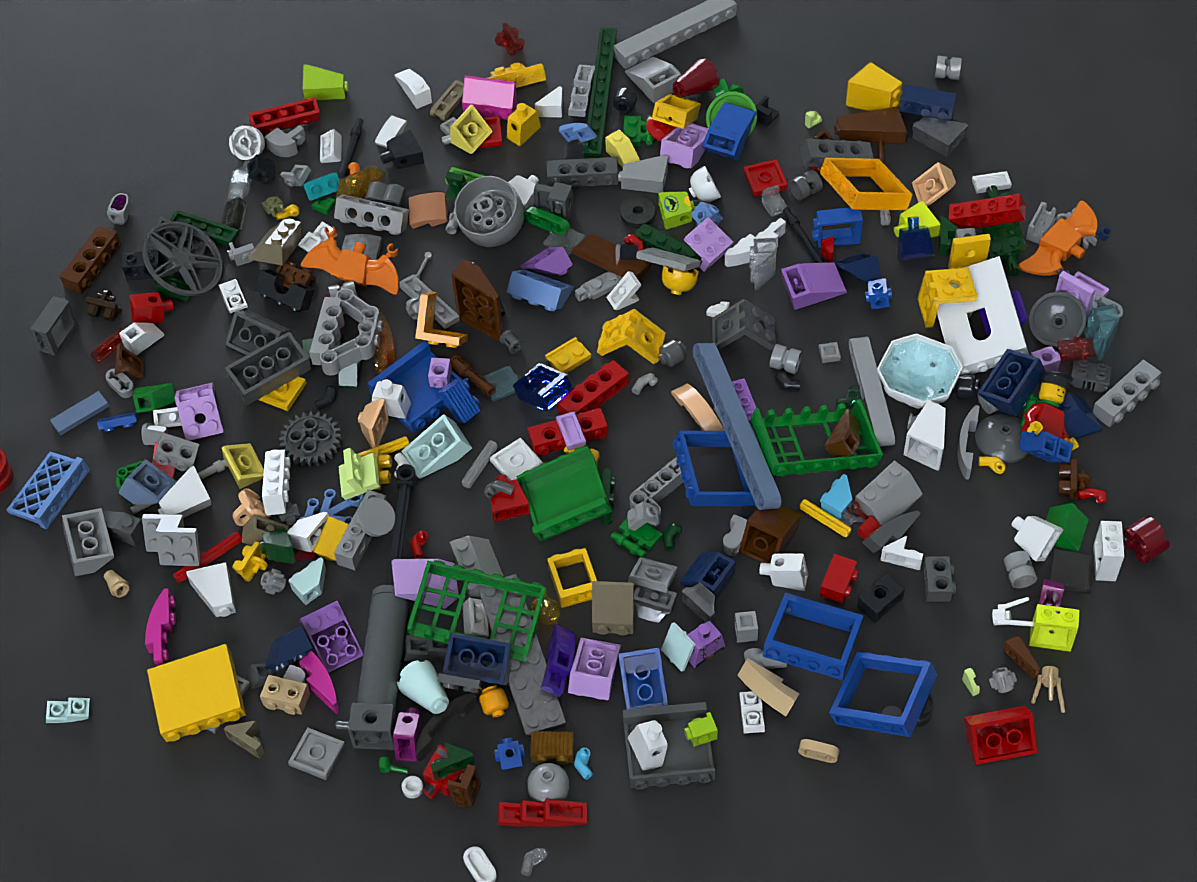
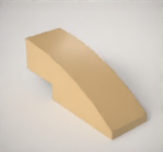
[738,658,799,716]

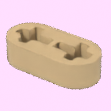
[798,739,840,763]

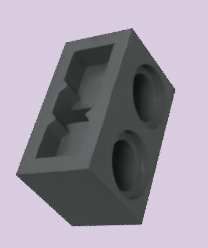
[923,556,956,602]

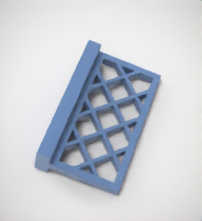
[7,452,90,529]

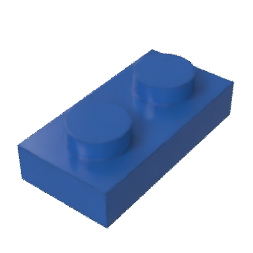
[97,412,138,432]

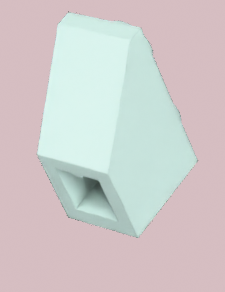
[289,557,326,605]

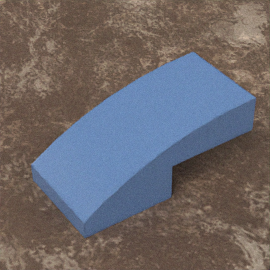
[559,123,597,142]

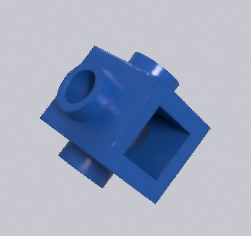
[865,279,893,309]
[494,737,525,770]

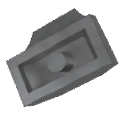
[682,583,716,624]
[634,585,677,623]

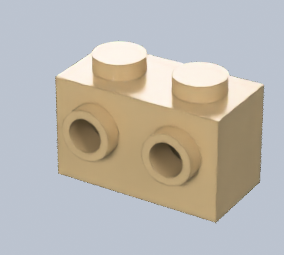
[260,675,310,715]

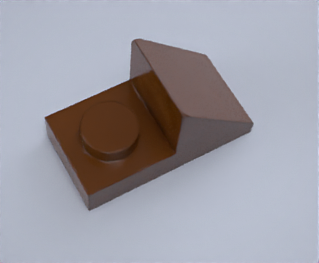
[114,344,144,379]

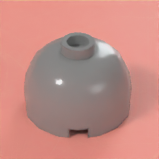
[527,763,570,802]

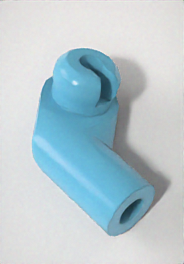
[574,747,593,780]

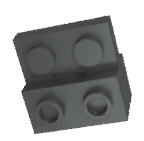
[534,182,574,221]

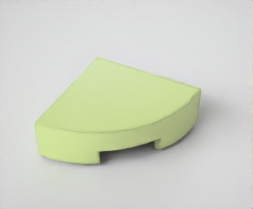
[805,111,822,128]
[962,667,980,696]

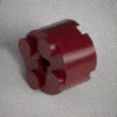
[1123,516,1170,564]

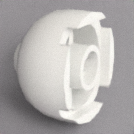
[229,126,265,160]
[689,166,721,202]

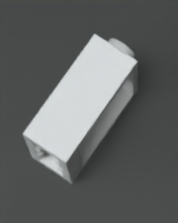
[1093,521,1124,581]

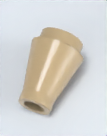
[104,570,129,598]

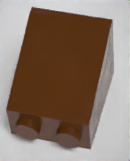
[739,505,802,563]

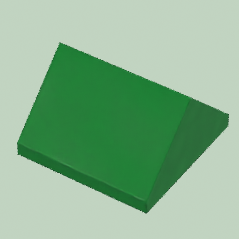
[1046,503,1089,553]

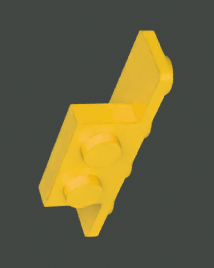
[488,63,546,88]

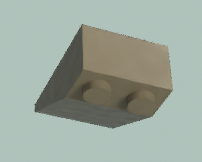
[592,581,635,636]

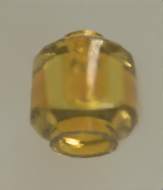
[530,596,561,625]

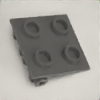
[1070,359,1112,393]

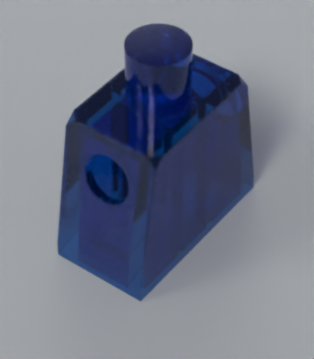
[897,216,935,260]

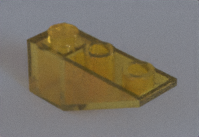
[336,166,385,198]

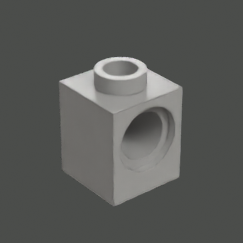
[734,611,758,643]

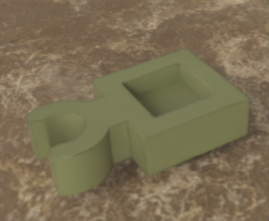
[261,196,285,217]

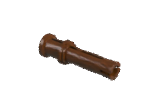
[450,354,496,397]

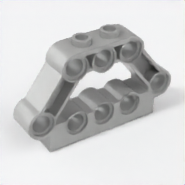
[309,288,383,376]

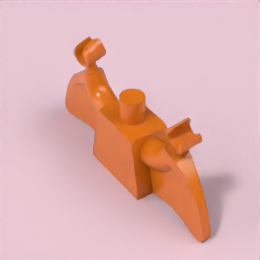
[301,226,399,295]

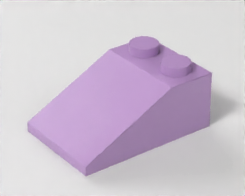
[660,123,709,168]
[392,559,458,609]
[568,638,621,700]

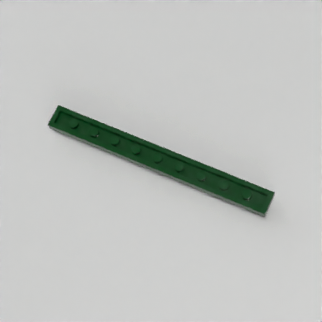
[584,28,617,158]

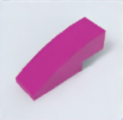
[299,651,339,714]

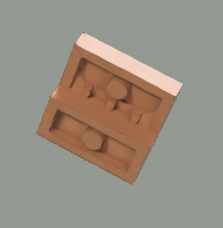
[409,192,448,229]

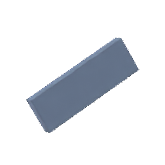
[50,391,109,436]

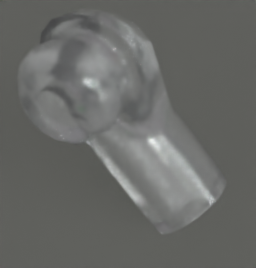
[520,848,547,876]

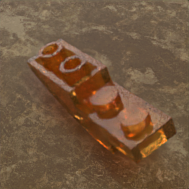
[375,309,396,374]

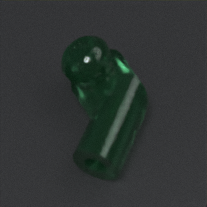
[836,385,860,407]

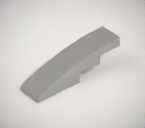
[568,65,595,117]

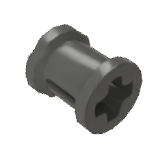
[499,330,523,354]

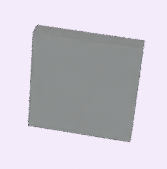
[628,557,678,593]
[288,727,345,780]

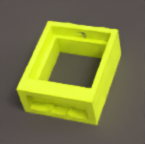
[1029,604,1079,652]

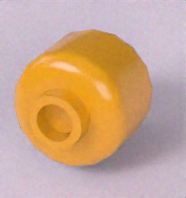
[479,685,509,718]

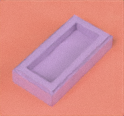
[556,412,586,450]

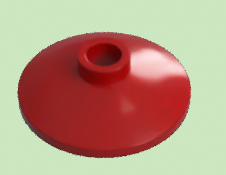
[646,115,676,141]

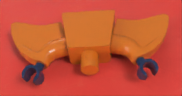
[1019,200,1111,279]

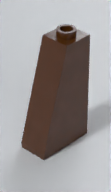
[834,107,907,144]

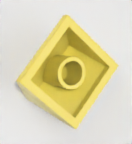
[450,105,493,154]
[222,443,264,489]

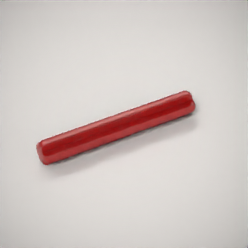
[173,532,242,583]

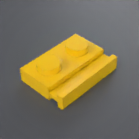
[545,337,591,377]

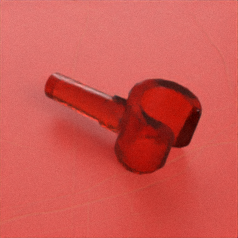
[846,501,869,520]

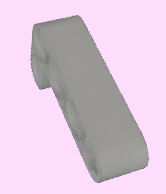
[630,457,683,527]

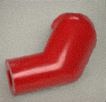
[624,234,644,251]
[410,530,428,559]

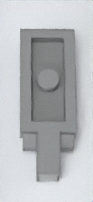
[575,271,622,302]

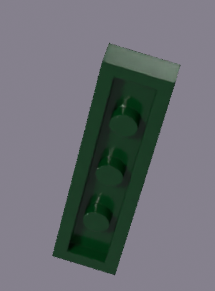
[170,210,239,246]
[634,223,701,269]

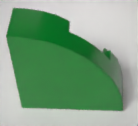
[312,198,336,215]

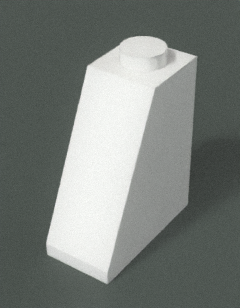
[158,466,212,518]
[186,562,236,617]

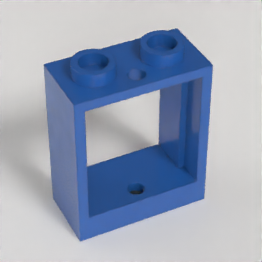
[812,207,863,248]

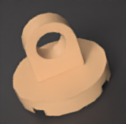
[232,488,271,526]

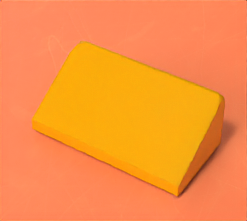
[313,516,349,561]

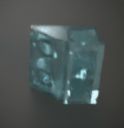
[1085,304,1120,360]

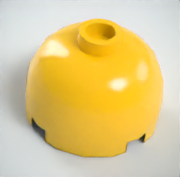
[662,266,699,295]

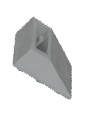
[625,57,681,103]

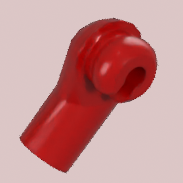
[1077,487,1107,503]

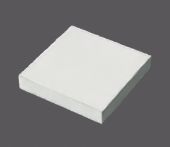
[489,438,543,482]

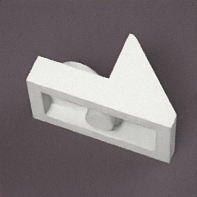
[606,271,641,310]
[881,536,923,570]

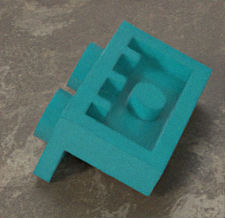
[303,172,342,201]

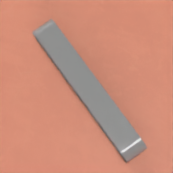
[849,336,895,447]

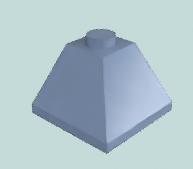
[118,459,177,504]

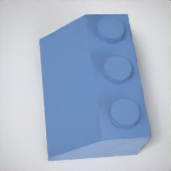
[506,269,574,312]

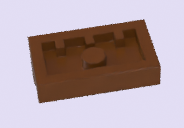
[275,261,317,289]
[447,764,481,807]

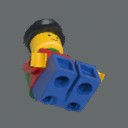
[1019,371,1079,463]

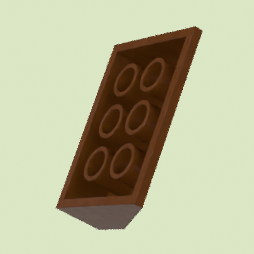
[451,259,503,343]

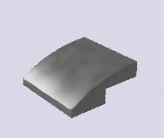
[342,234,383,260]

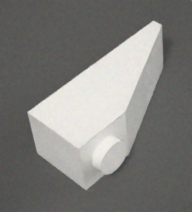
[394,69,432,109]

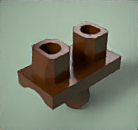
[1058,459,1091,499]

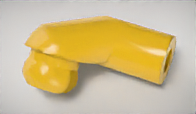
[978,456,1006,474]

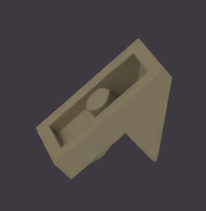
[224,721,265,759]

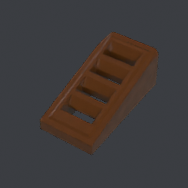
[1003,635,1040,680]

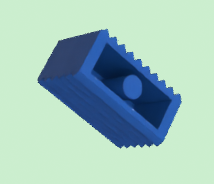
[438,379,481,423]

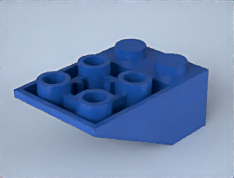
[702,102,756,161]

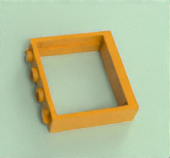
[820,158,913,210]

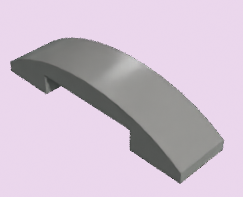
[957,405,980,480]

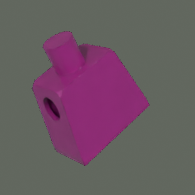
[393,708,422,762]

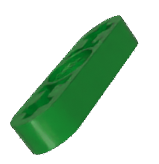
[524,206,570,236]

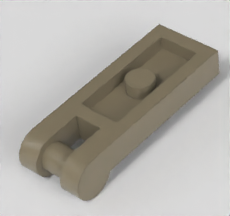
[430,80,464,121]

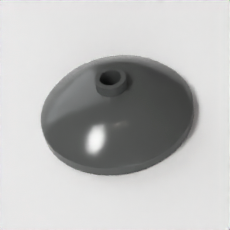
[1029,292,1087,347]
[974,413,1029,463]

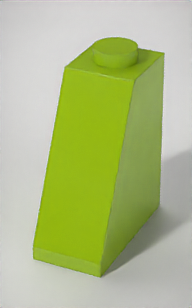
[303,65,349,100]

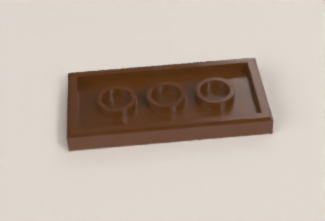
[572,233,652,279]

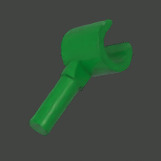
[379,757,408,774]

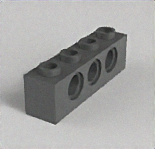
[800,138,874,167]
[547,157,618,187]

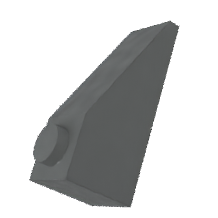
[102,510,144,547]

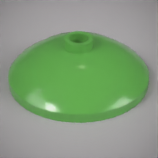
[706,92,757,136]

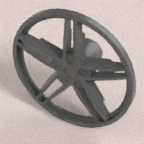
[142,221,222,296]

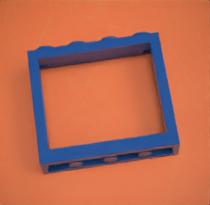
[673,431,756,506]
[763,593,864,680]
[829,652,937,737]

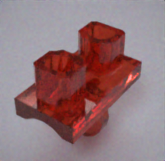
[495,23,525,56]
[1057,336,1095,362]

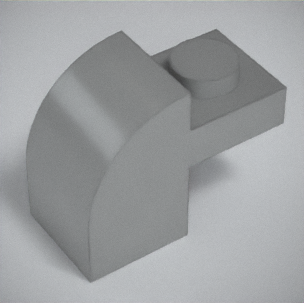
[264,125,306,157]

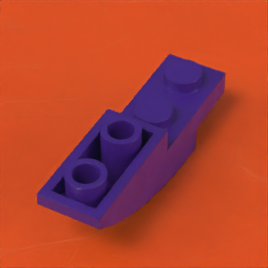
[541,624,575,697]

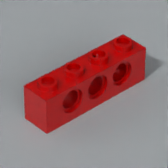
[248,97,320,135]
[949,194,1026,229]
[557,360,629,415]
[528,408,608,456]

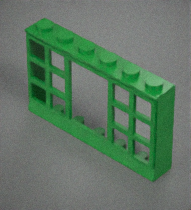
[750,399,883,476]
[407,560,547,662]

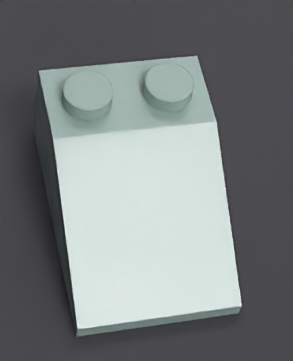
[401,414,472,479]

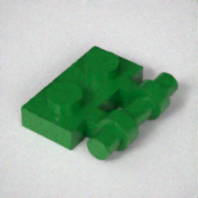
[624,115,654,146]
[611,518,663,558]

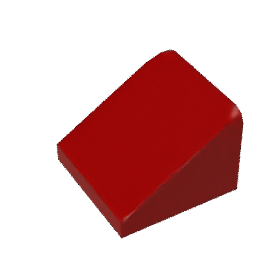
[821,236,833,263]
[858,516,881,540]

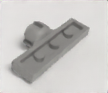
[399,274,460,329]

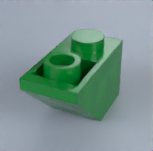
[133,383,175,413]

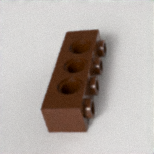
[60,226,121,294]

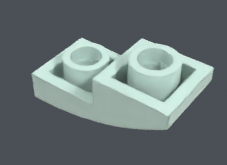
[46,698,90,723]

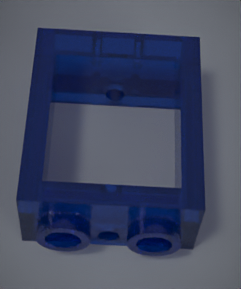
[513,363,573,412]

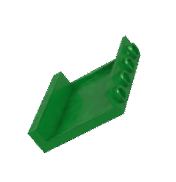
[516,446,612,542]

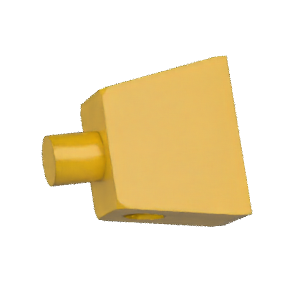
[507,103,541,146]

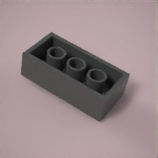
[225,332,311,406]

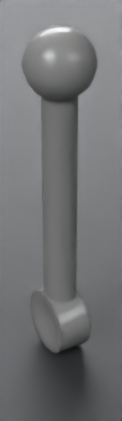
[415,252,432,280]

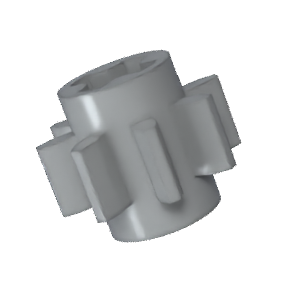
[261,568,286,595]
[989,667,1017,693]

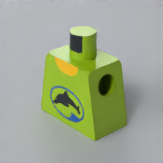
[658,192,700,230]

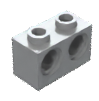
[153,432,199,471]

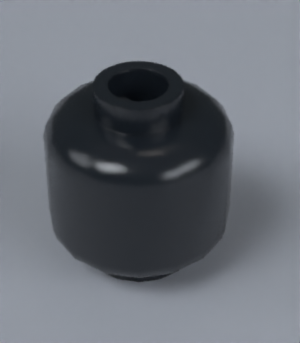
[613,88,637,113]
[952,375,981,399]

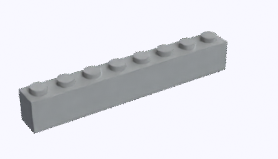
[614,0,737,69]

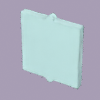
[661,622,696,672]

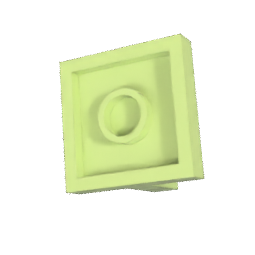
[339,448,380,500]

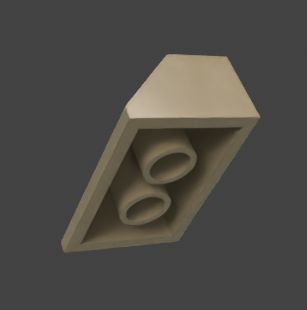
[248,219,301,265]

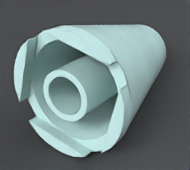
[397,660,449,714]

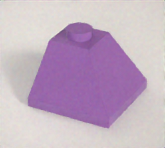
[520,246,573,276]

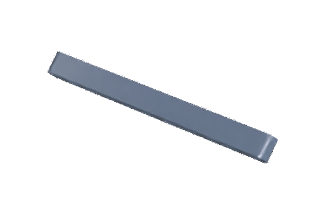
[693,343,781,510]

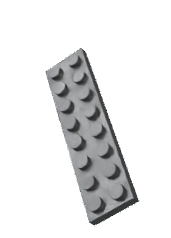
[477,574,566,737]

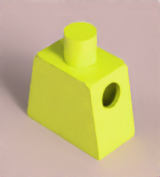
[894,201,940,242]

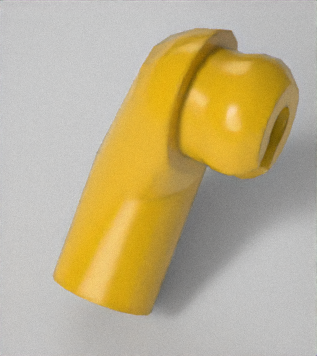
[276,204,299,220]

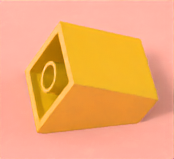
[846,62,902,111]

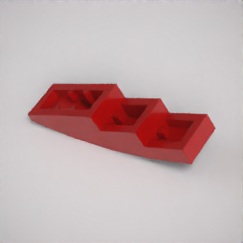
[497,799,587,827]

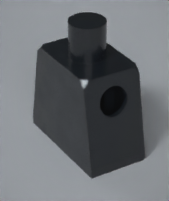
[380,130,424,169]

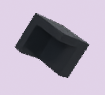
[756,96,779,127]

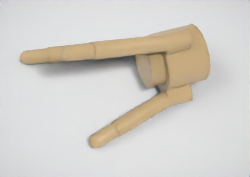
[1031,666,1065,713]

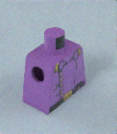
[687,621,725,668]

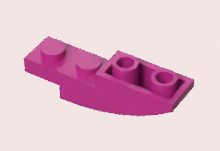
[145,588,176,667]

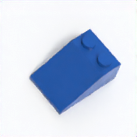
[618,648,668,710]

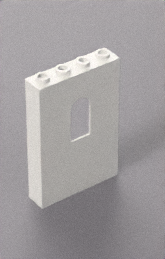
[937,256,1029,375]

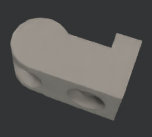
[723,514,747,556]

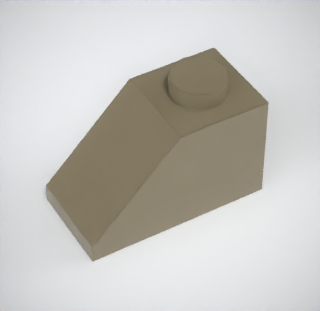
[242,514,289,545]

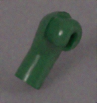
[663,523,682,551]

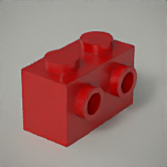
[820,554,859,604]

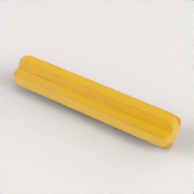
[358,436,409,457]
[799,499,852,537]

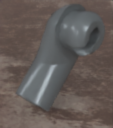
[484,480,514,498]

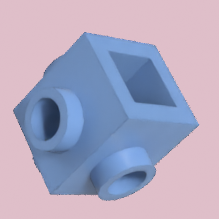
[690,201,723,226]

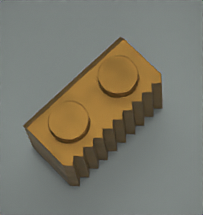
[530,731,574,766]

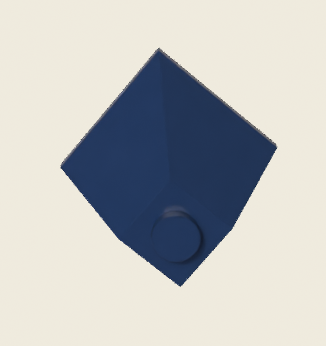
[832,253,882,283]
[1058,394,1102,439]

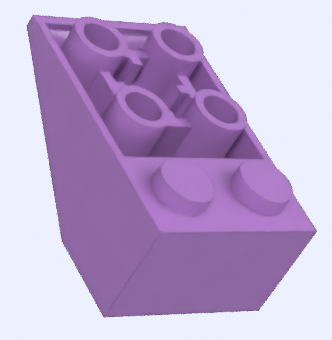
[781,263,847,310]
[299,601,363,673]

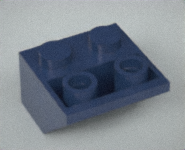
[680,552,735,600]
[265,626,312,672]

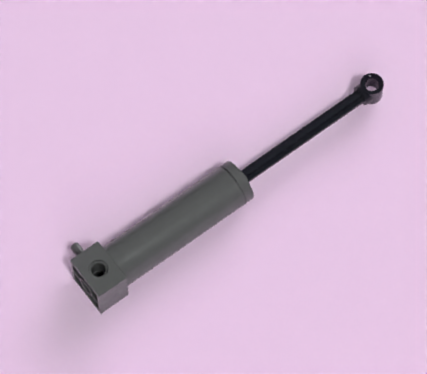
[335,464,417,750]

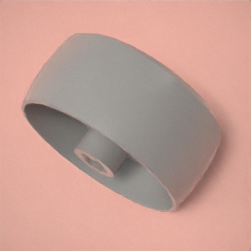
[454,176,524,247]

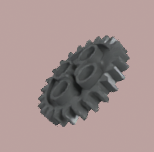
[279,411,342,467]

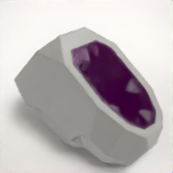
[107,193,131,225]

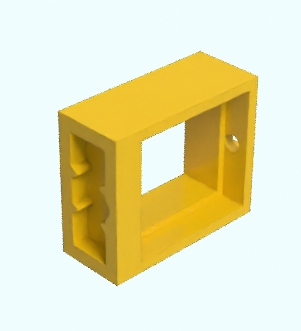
[652,94,701,129]
[547,548,597,608]

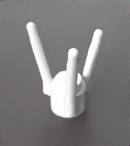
[992,597,1034,626]

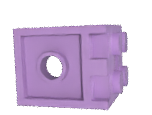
[1055,271,1109,318]
[175,382,224,441]

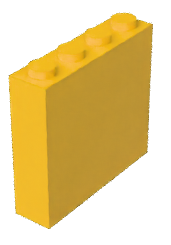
[147,644,246,742]

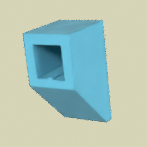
[820,474,852,521]

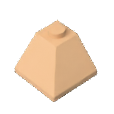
[911,162,956,207]
[358,398,389,448]

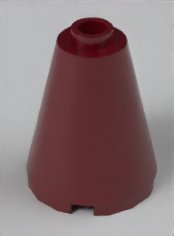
[672,58,720,97]

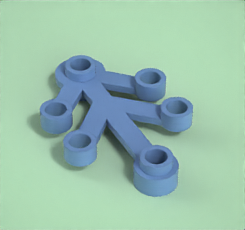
[297,489,364,523]

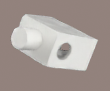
[500,175,539,212]
[372,379,411,419]
[1012,516,1064,561]
[760,554,808,591]
[628,720,668,771]

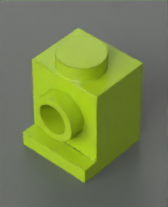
[684,712,718,747]

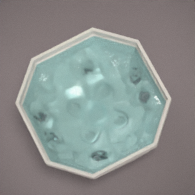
[877,334,963,409]

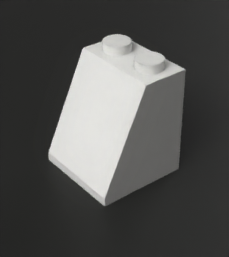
[903,400,946,471]

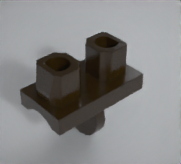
[85,290,123,321]

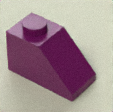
[1038,579,1064,614]

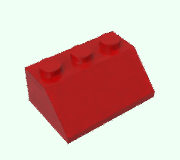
[964,706,1037,765]

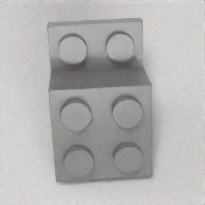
[142,514,201,566]

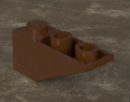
[824,408,860,458]

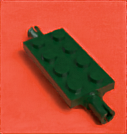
[982,185,1027,276]

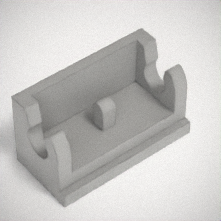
[1026,202,1056,244]

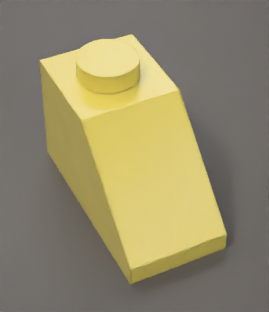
[605,130,640,168]

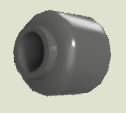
[658,339,687,367]

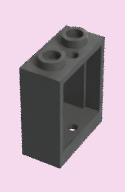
[30,296,78,356]

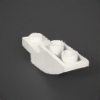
[725,218,786,267]

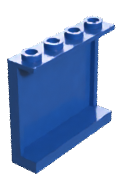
[368,341,470,433]

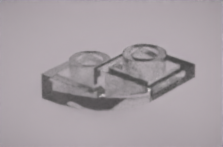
[228,170,252,200]

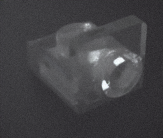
[762,185,787,217]

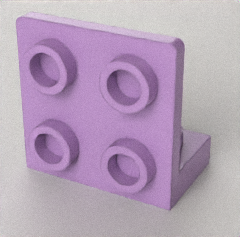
[684,217,733,272]

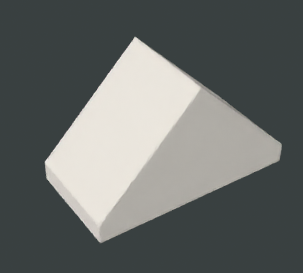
[535,86,563,117]

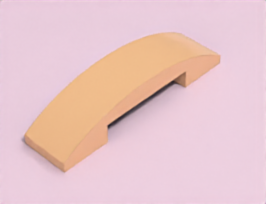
[671,383,725,431]

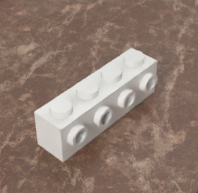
[262,450,291,515]

